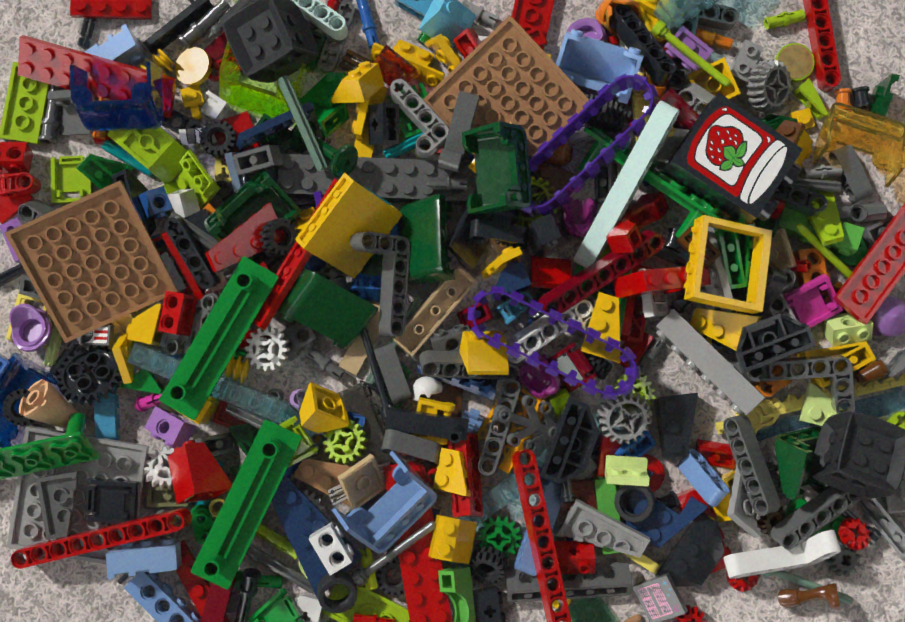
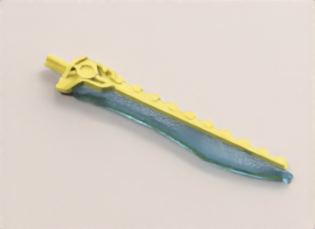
[715,373,905,441]

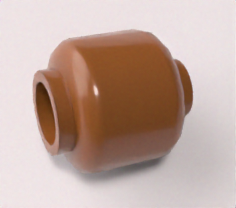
[546,142,573,166]

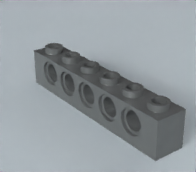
[506,562,632,603]

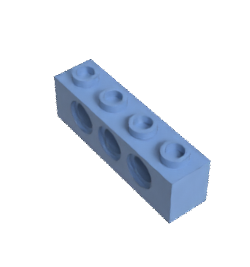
[124,572,201,622]

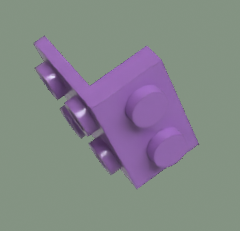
[665,26,714,71]

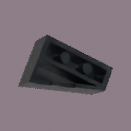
[654,393,698,459]

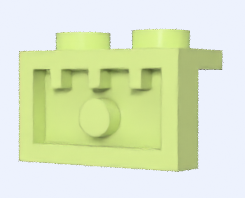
[604,455,650,486]

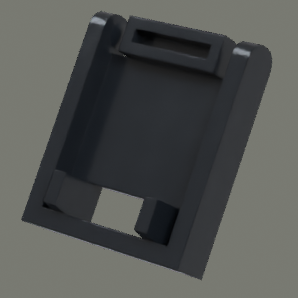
[85,478,139,523]

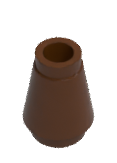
[855,360,889,385]

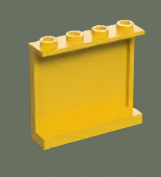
[295,173,403,279]

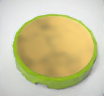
[775,43,815,82]

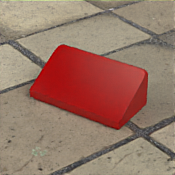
[453,28,481,59]
[616,327,653,368]
[596,434,621,477]
[695,439,736,469]

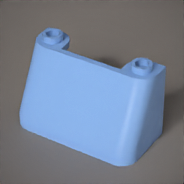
[556,29,644,104]

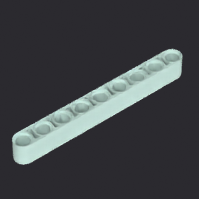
[574,100,680,268]

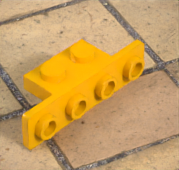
[370,39,445,88]
[351,86,388,158]

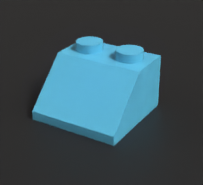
[418,0,477,48]

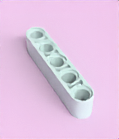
[292,0,348,40]

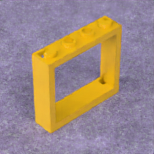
[683,215,772,314]

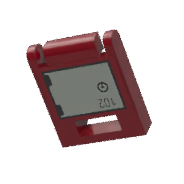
[548,341,598,393]

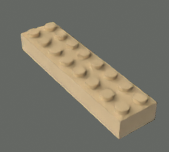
[391,265,477,357]

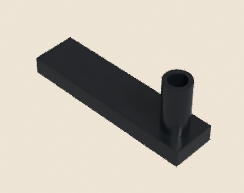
[143,0,213,55]
[385,407,469,443]

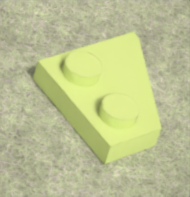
[799,383,843,427]

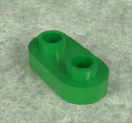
[191,504,213,545]

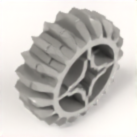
[746,59,792,114]
[597,391,653,444]

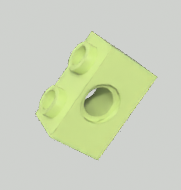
[823,313,874,347]

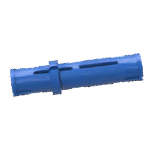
[356,0,380,49]

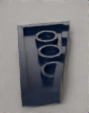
[236,101,314,152]
[416,362,497,400]

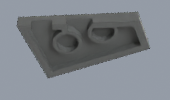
[36,471,79,540]

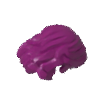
[561,197,598,237]
[516,354,561,399]

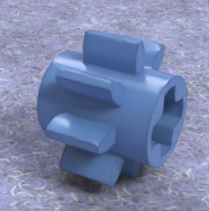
[462,408,483,433]

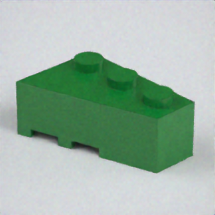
[714,224,755,290]

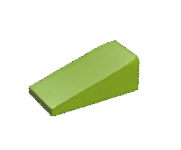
[793,78,828,120]

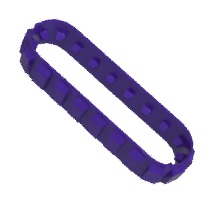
[521,74,659,217]
[468,286,640,400]

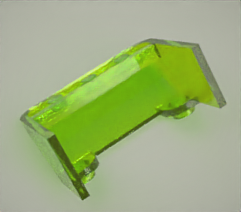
[219,41,309,118]

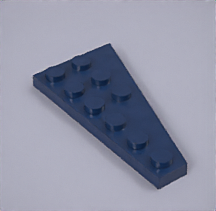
[271,474,363,599]

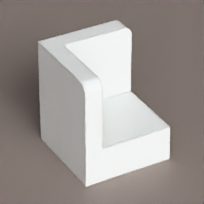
[201,90,230,122]
[167,189,200,218]

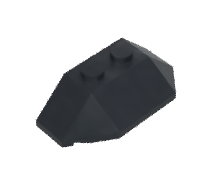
[112,169,156,236]
[736,313,816,373]
[540,398,600,484]
[655,512,725,587]

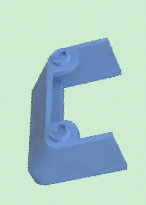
[332,451,437,553]

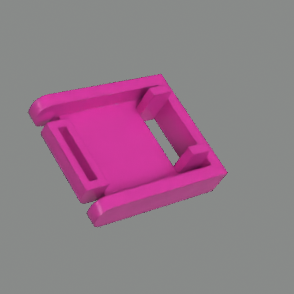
[783,274,843,328]

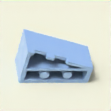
[85,24,146,65]
[106,538,182,579]

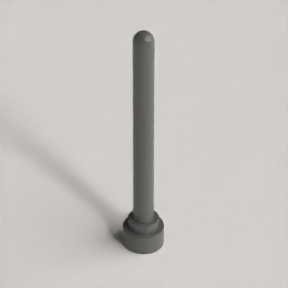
[351,521,436,587]

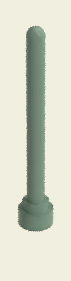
[760,570,853,604]

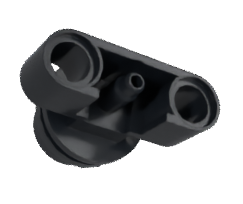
[469,209,528,250]

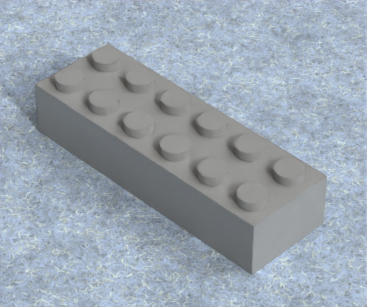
[656,309,765,415]

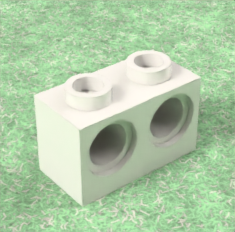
[309,522,354,575]

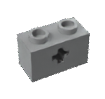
[730,40,763,89]

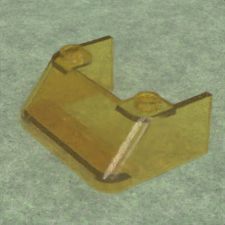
[813,102,905,188]

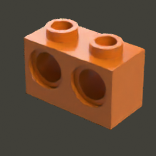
[793,248,830,287]

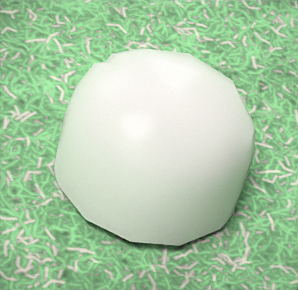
[412,376,443,401]

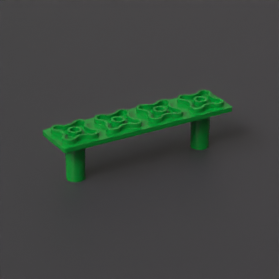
[578,126,725,243]
[159,256,279,420]
[0,413,100,480]
[191,419,302,589]

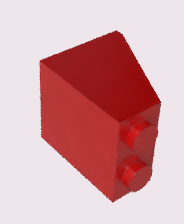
[167,440,232,505]

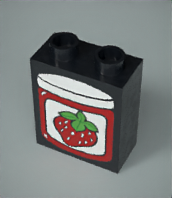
[663,92,803,224]

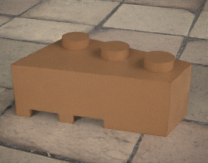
[294,458,354,505]

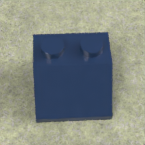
[491,261,531,303]

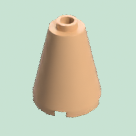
[19,379,79,429]

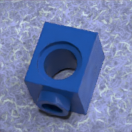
[138,186,172,220]

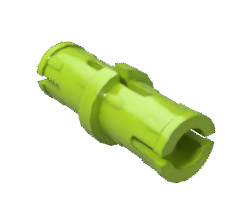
[763,9,805,30]

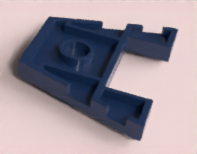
[624,468,708,549]

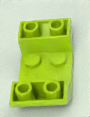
[107,107,187,184]
[163,149,220,216]

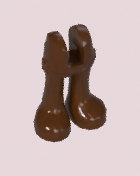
[778,583,840,610]

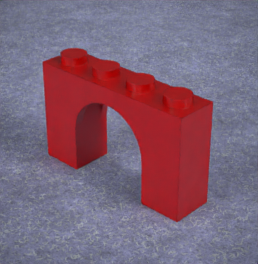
[613,266,711,299]

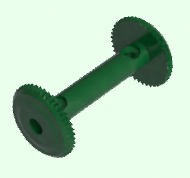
[289,120,358,178]

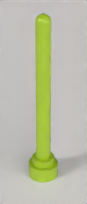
[650,19,731,87]
[796,223,852,279]

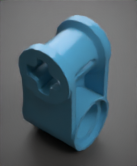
[494,291,532,326]

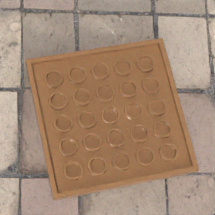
[423,15,589,156]
[5,180,178,343]

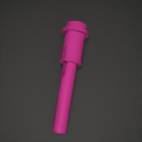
[134,393,161,412]

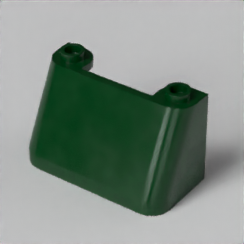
[462,121,532,214]
[204,170,302,263]
[399,194,455,285]
[278,269,379,350]
[774,427,830,500]

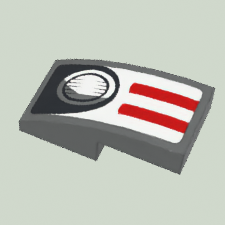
[80,325,115,346]

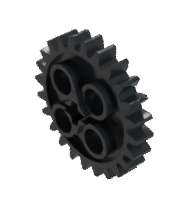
[56,345,123,406]

